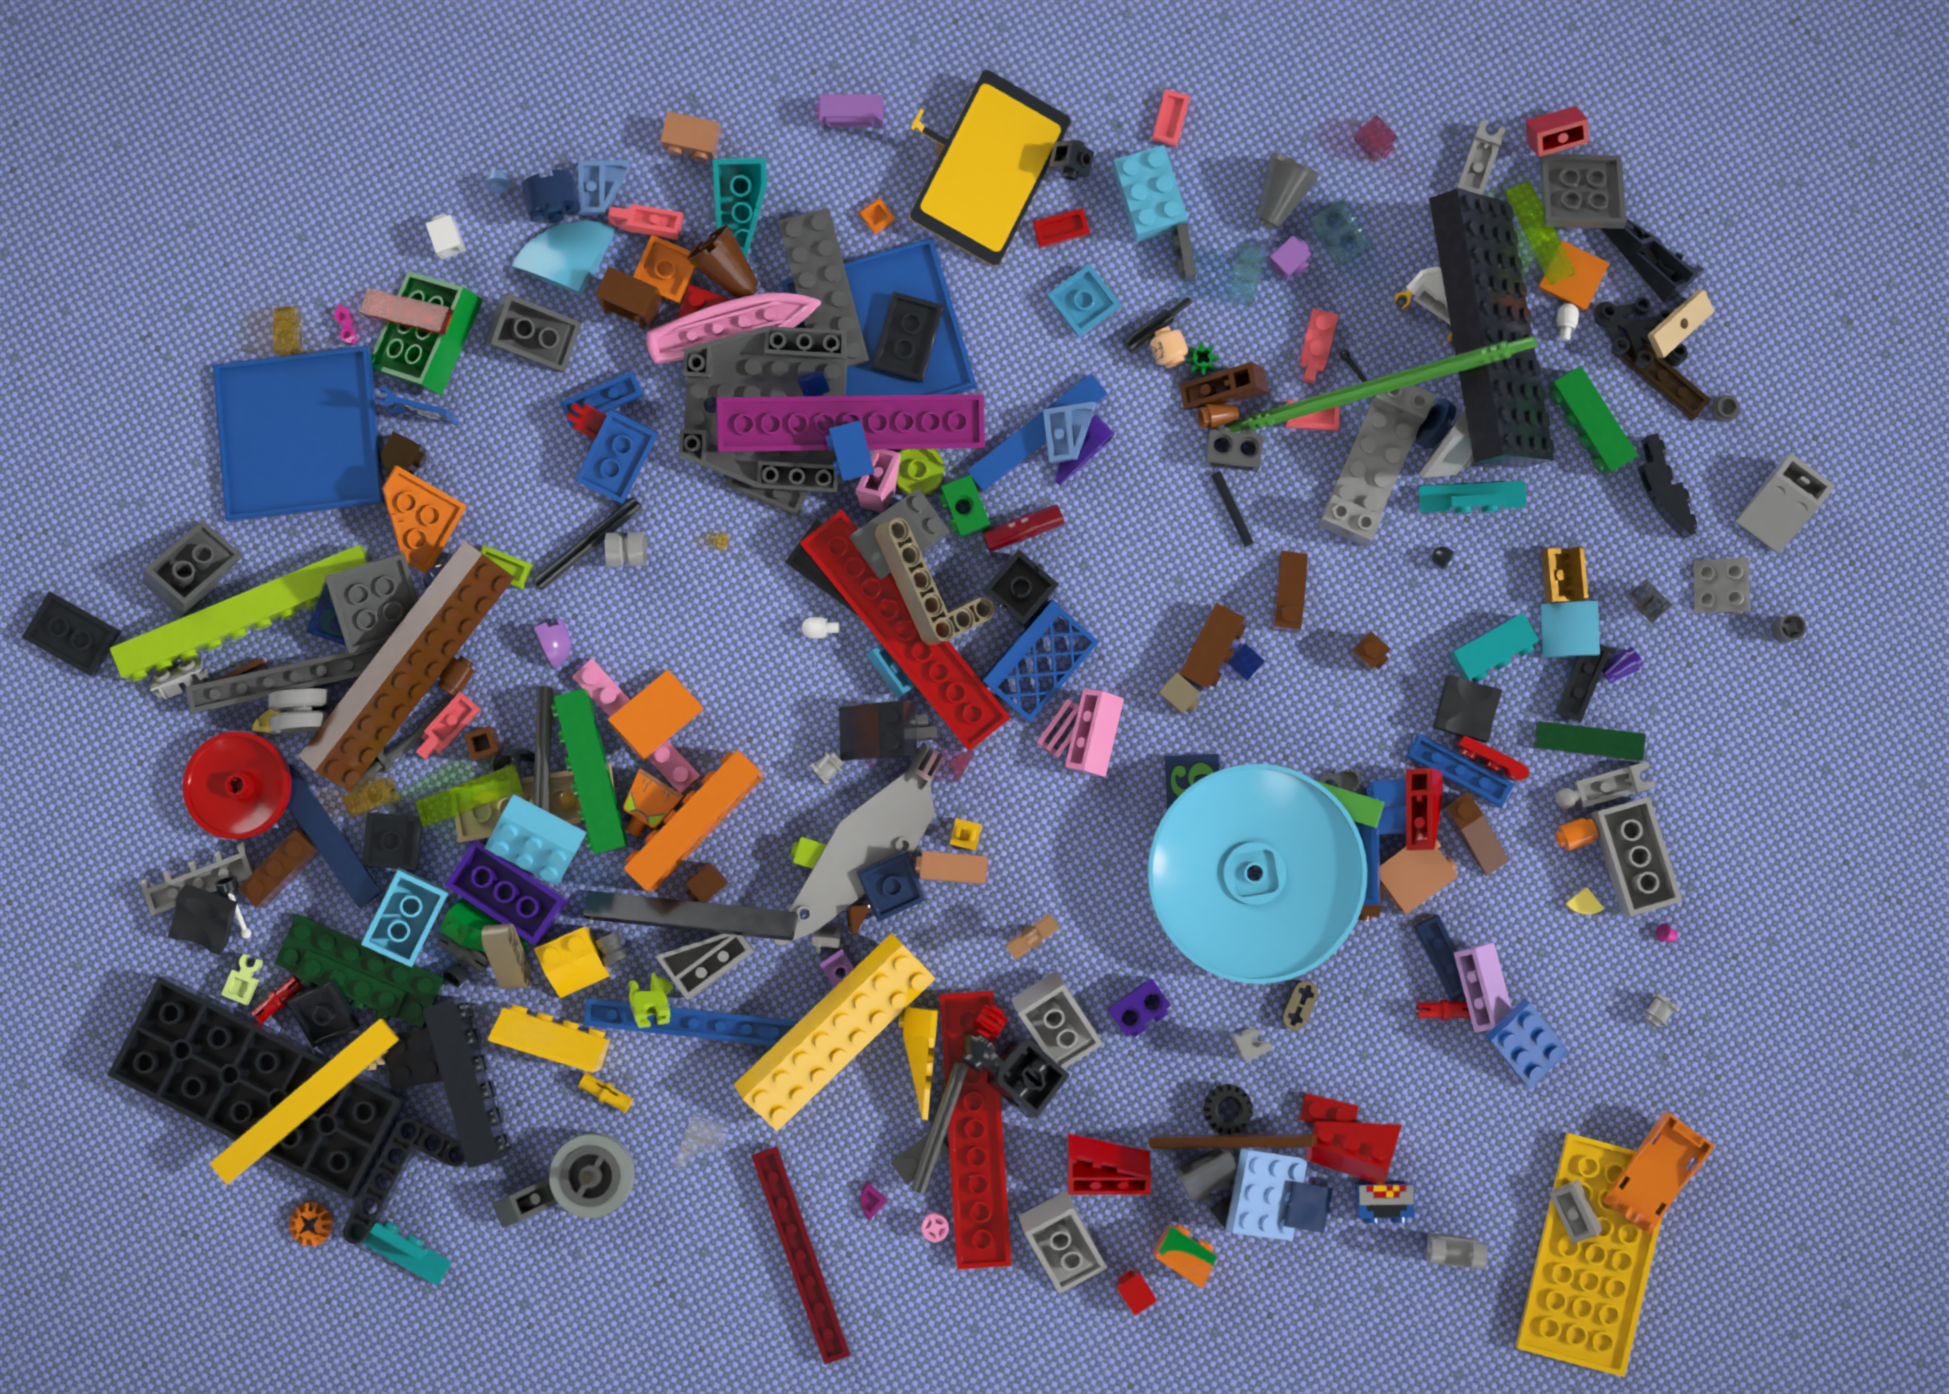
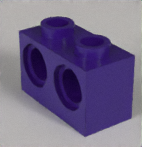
[1107,978,1171,1038]

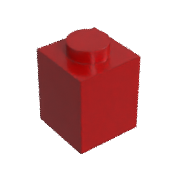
[1115,1269,1158,1316]

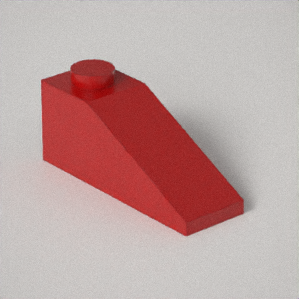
[1406,768,1443,851]

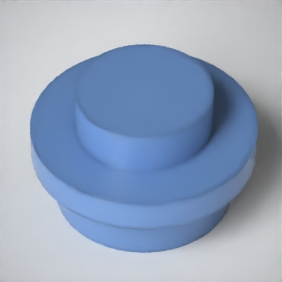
[485,170,511,194]

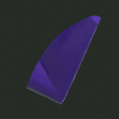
[1055,415,1115,486]

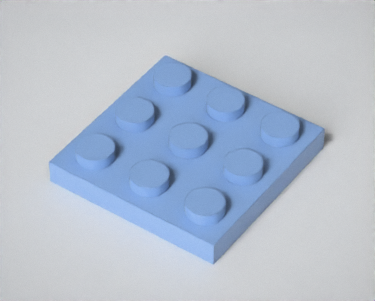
[1226,1148,1307,1240]

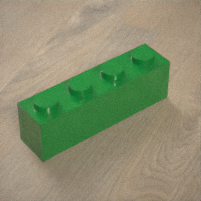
[1548,366,1638,476]

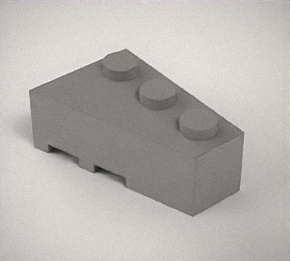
[655,934,756,1000]

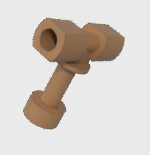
[1005,913,1060,961]

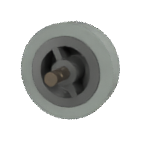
[549,1133,635,1218]

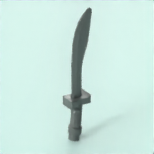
[352,697,450,792]

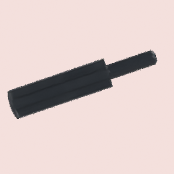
[1122,297,1192,353]

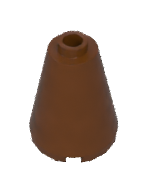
[687,225,758,298]

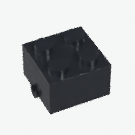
[983,549,1059,628]

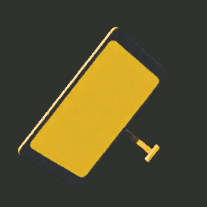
[909,70,1071,266]

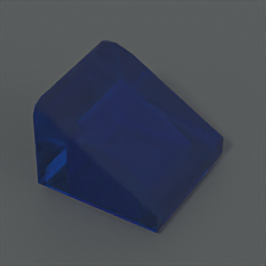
[797,371,830,396]

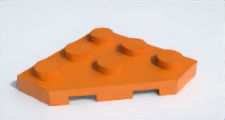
[382,465,467,574]

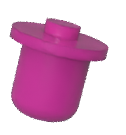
[1656,923,1678,942]

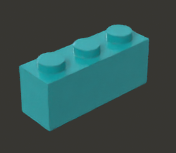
[1449,613,1539,683]

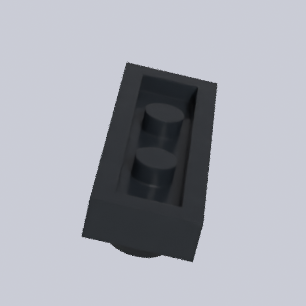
[1554,644,1611,723]

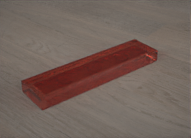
[359,288,454,335]

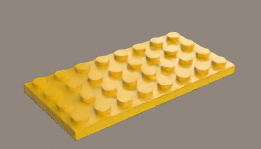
[1515,1132,1664,1377]

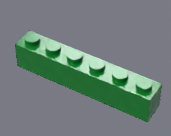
[551,688,629,855]

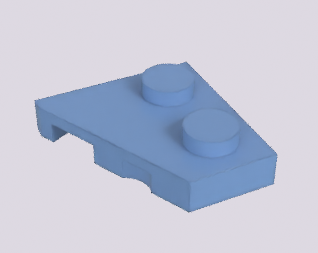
[578,160,630,215]
[1043,402,1095,463]

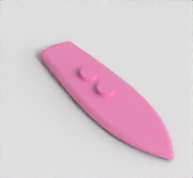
[646,293,821,364]

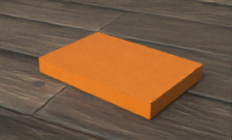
[607,670,704,761]

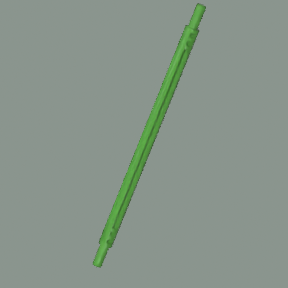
[1224,336,1537,433]

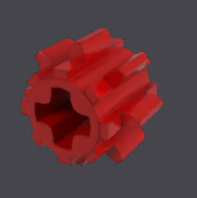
[973,1004,1008,1039]

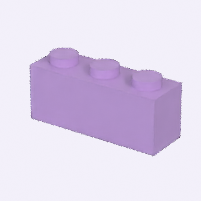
[1454,943,1512,1032]

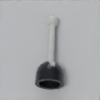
[215,876,251,939]

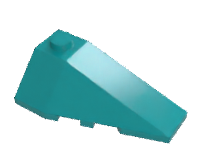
[713,157,767,259]

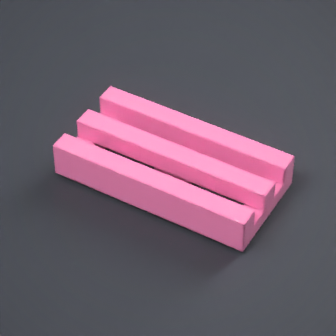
[1037,699,1079,758]

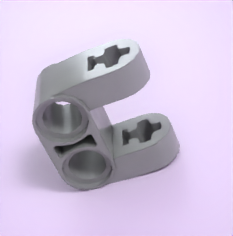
[1425,1233,1488,1270]

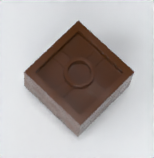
[595,266,664,330]

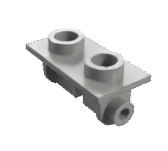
[150,657,210,700]

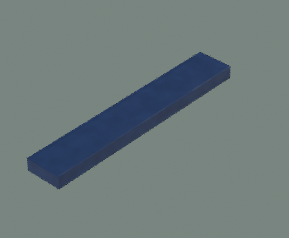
[287,764,383,909]

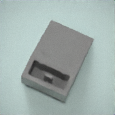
[1735,453,1835,554]

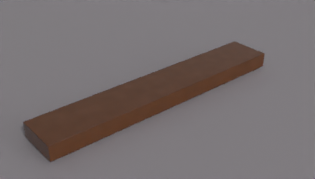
[1149,1134,1317,1149]

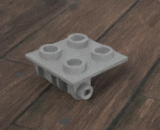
[1694,557,1750,614]

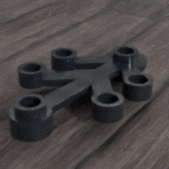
[1594,297,1688,369]

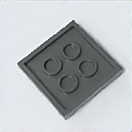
[1540,154,1627,229]
[324,552,418,653]

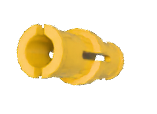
[578,1072,634,1114]

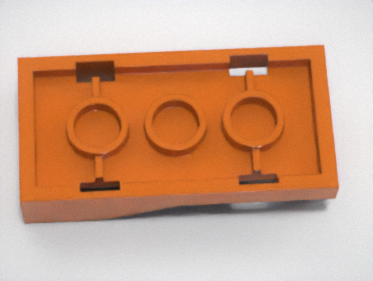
[1602,1111,1715,1235]

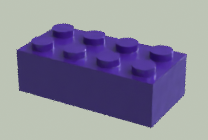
[444,839,570,945]

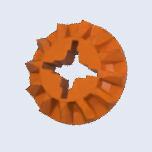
[288,1202,333,1246]

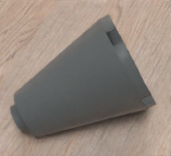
[1256,152,1319,230]

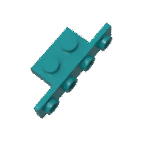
[1418,481,1527,515]
[352,1220,452,1285]

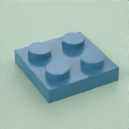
[1047,263,1121,338]

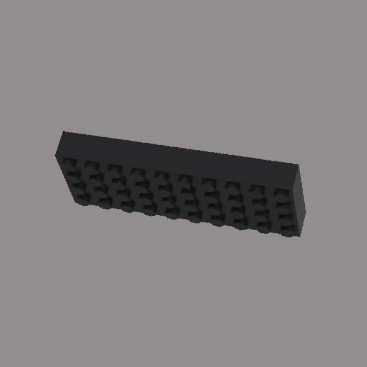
[1429,188,1554,468]
[107,976,408,1199]

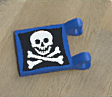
[375,387,458,425]

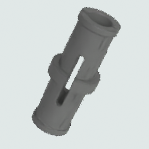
[436,933,490,973]

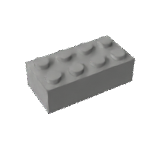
[1590,796,1683,917]

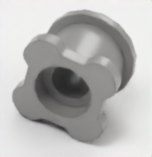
[810,751,844,785]
[1643,993,1680,1028]

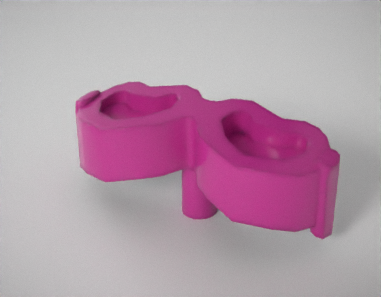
[334,304,358,345]

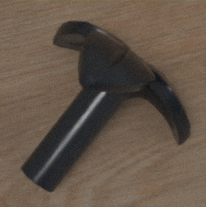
[492,747,535,793]

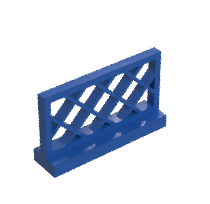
[980,599,1099,723]

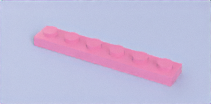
[572,658,701,794]

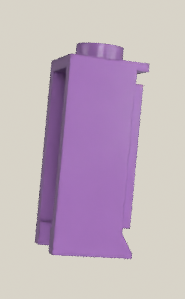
[815,94,884,129]

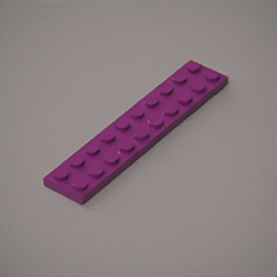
[716,394,985,452]

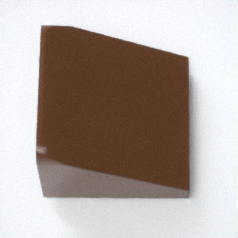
[846,903,870,934]

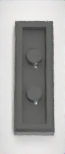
[724,476,808,517]

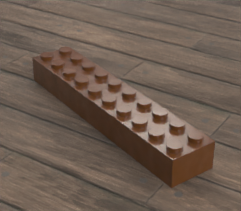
[298,540,515,791]

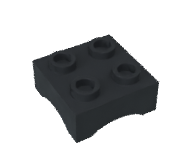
[1433,675,1502,743]
[168,884,237,955]

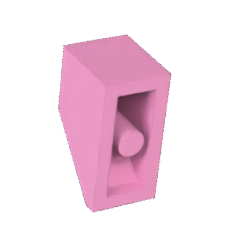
[856,450,901,513]

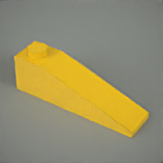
[898,1006,938,1120]

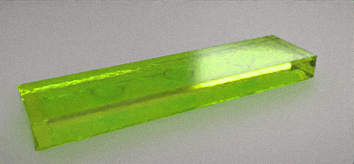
[1505,180,1575,285]
[415,765,523,827]

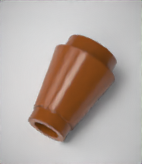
[1197,404,1239,430]

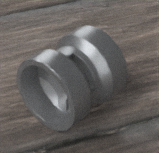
[594,931,629,967]

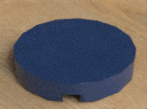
[1415,399,1457,449]

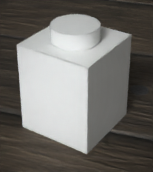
[426,215,466,260]

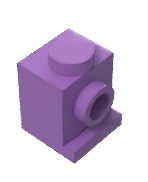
[819,949,855,988]

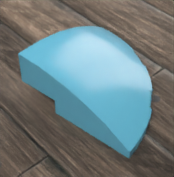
[511,221,617,297]

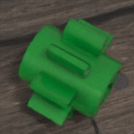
[1185,342,1219,377]

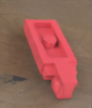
[608,204,684,240]
[1299,308,1339,384]
[416,692,481,760]

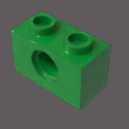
[938,475,990,539]

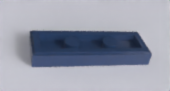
[1413,914,1464,1000]

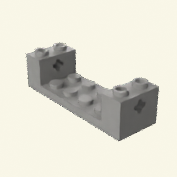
[1317,374,1436,547]

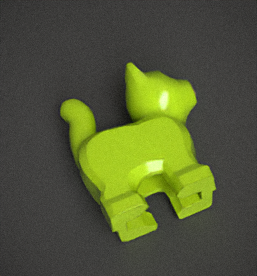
[628,972,673,1028]

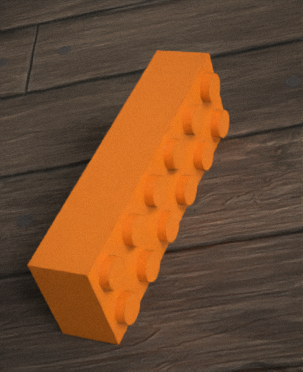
[623,749,766,892]

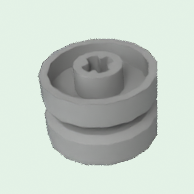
[268,688,330,734]

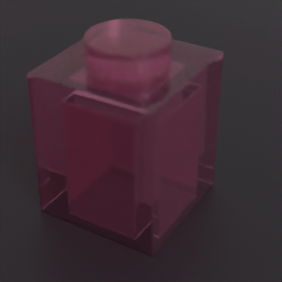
[1354,115,1398,162]

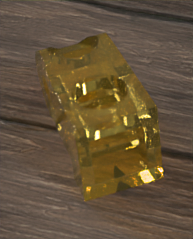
[273,306,305,356]
[342,778,400,818]

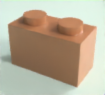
[660,111,721,162]

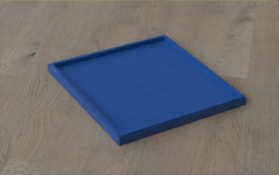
[781,237,977,396]
[213,346,385,522]

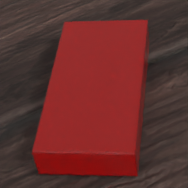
[1032,208,1090,249]

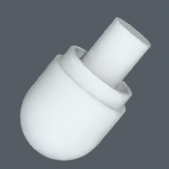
[1556,303,1579,341]
[802,617,840,639]

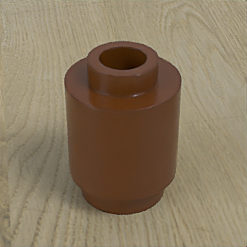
[437,655,476,696]

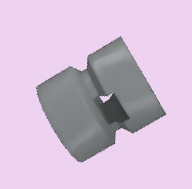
[605,532,647,567]

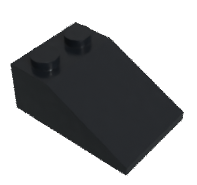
[839,701,917,761]

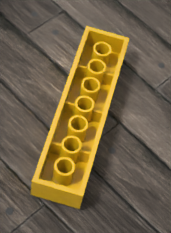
[733,933,936,1131]

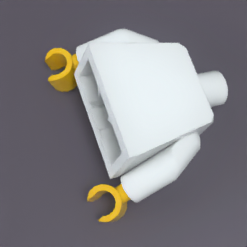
[1394,266,1452,342]

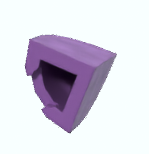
[534,619,571,669]

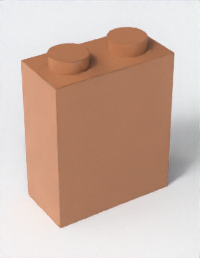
[1380,839,1458,915]
[915,851,988,885]

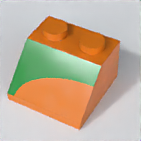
[1152,1223,1217,1288]

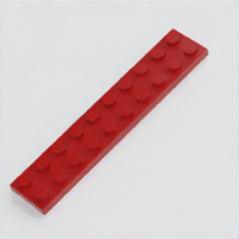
[800,509,1011,752]
[939,990,1012,1270]

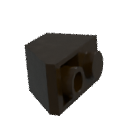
[381,431,427,477]

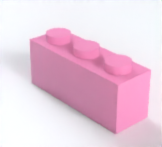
[1065,689,1124,777]

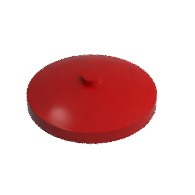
[183,731,292,840]

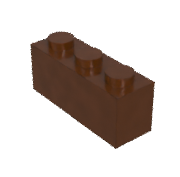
[1179,603,1246,691]
[237,830,320,908]

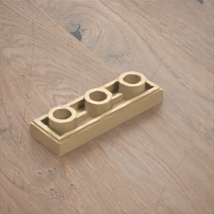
[1647,289,1715,358]

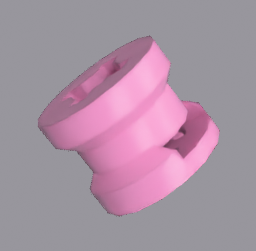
[921,1212,949,1242]

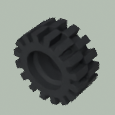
[1203,1084,1254,1135]

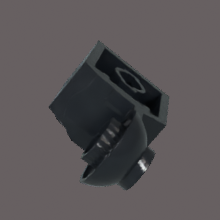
[961,1034,1070,1118]

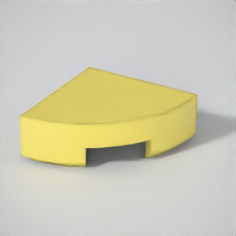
[252,709,284,734]
[1565,887,1604,914]

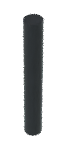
[1211,471,1254,547]

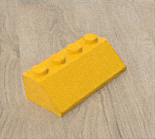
[488,1004,611,1073]

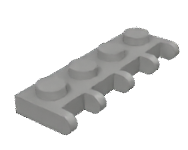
[140,841,254,916]

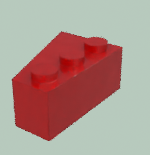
[1304,1121,1402,1186]
[1067,1133,1151,1195]

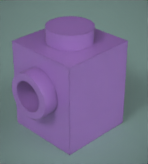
[1267,236,1311,282]

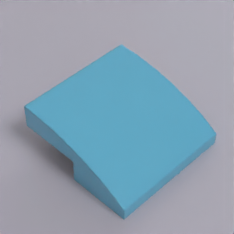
[1541,601,1600,658]

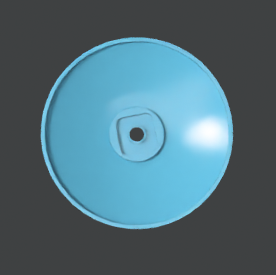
[1147,764,1367,984]

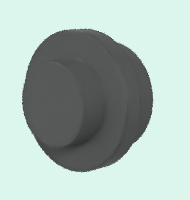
[1712,395,1740,422]

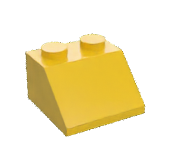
[534,927,610,998]

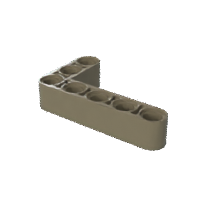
[875,518,995,645]

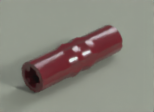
[982,504,1065,553]

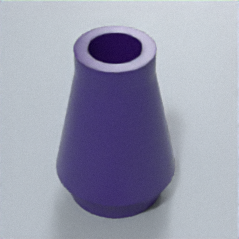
[1602,647,1644,683]

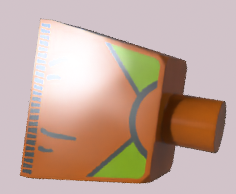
[623,769,685,837]

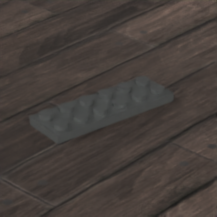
[778,208,869,368]

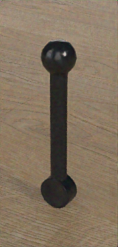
[1340,350,1367,382]

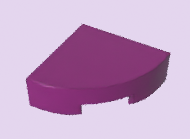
[861,1181,888,1221]

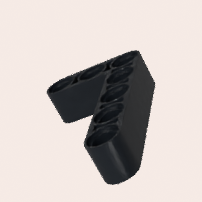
[343,1118,467,1244]

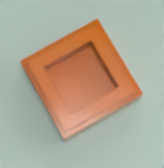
[859,197,896,236]

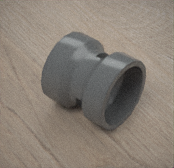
[1771,614,1807,643]

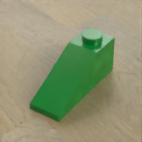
[439,897,530,952]

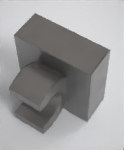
[916,714,938,741]
[812,923,842,955]

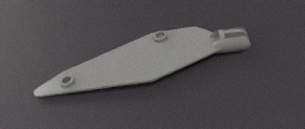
[774,742,946,946]

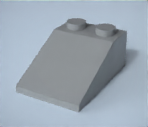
[1419,409,1474,478]
[1011,970,1103,1069]
[1018,1191,1108,1294]

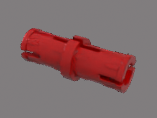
[251,975,305,1024]
[1415,999,1471,1021]

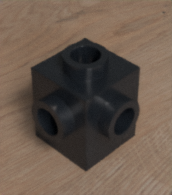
[1049,140,1094,181]

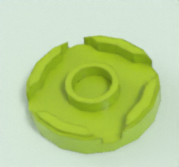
[896,449,945,496]

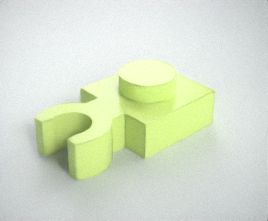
[221,954,263,1005]

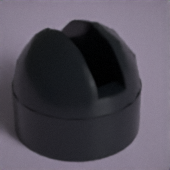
[1432,546,1455,570]
[443,963,468,987]

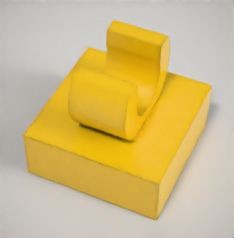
[950,818,982,851]

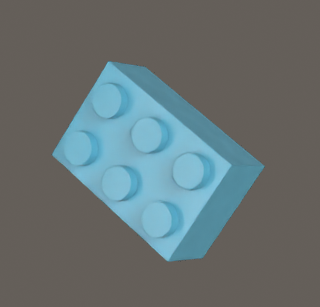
[1112,145,1188,243]
[485,794,587,886]
[361,867,448,967]

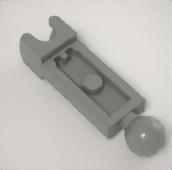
[1456,120,1506,195]
[1555,761,1656,809]

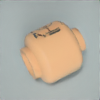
[1150,327,1189,368]

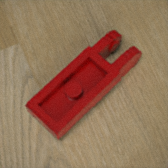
[1455,736,1530,781]

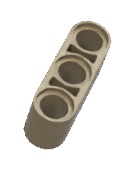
[482,924,532,989]

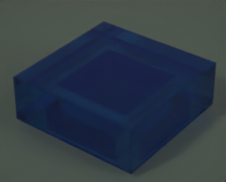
[1227,643,1265,681]

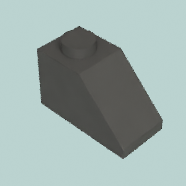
[492,1177,558,1228]

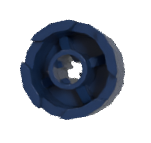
[521,170,581,223]

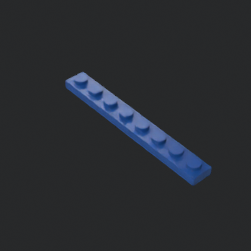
[584,998,799,1046]

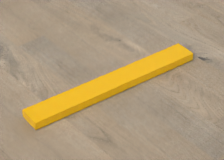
[209,1019,400,1185]

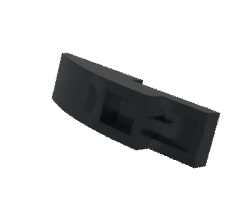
[1637,433,1697,539]

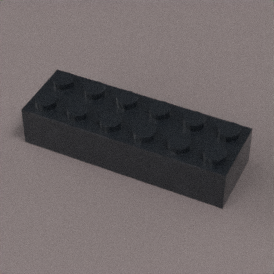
[422,998,512,1169]

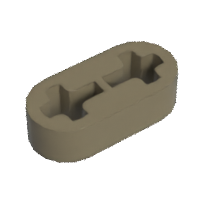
[1282,981,1319,1030]

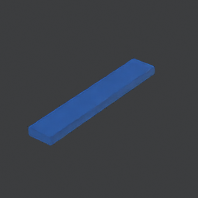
[966,373,1108,492]

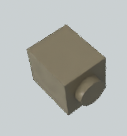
[1157,672,1201,715]

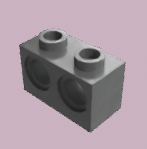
[1204,427,1263,472]

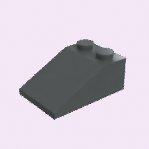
[484,293,582,373]
[849,489,950,580]
[142,520,242,618]
[1174,1148,1237,1203]

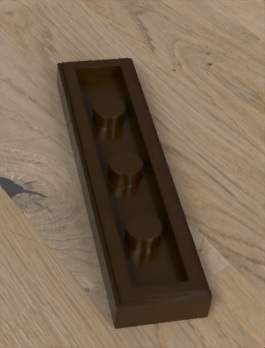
[1611,334,1711,421]

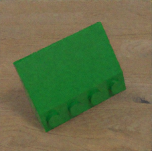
[371,271,483,396]

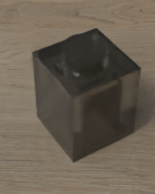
[1626,579,1672,623]

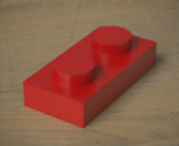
[1299,1093,1359,1123]

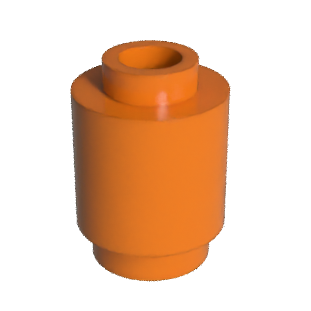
[1555,818,1598,852]

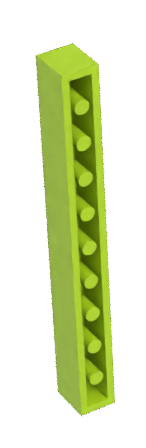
[110,545,371,682]

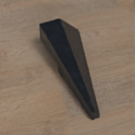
[1600,219,1704,303]

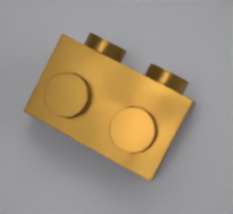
[1541,546,1588,603]

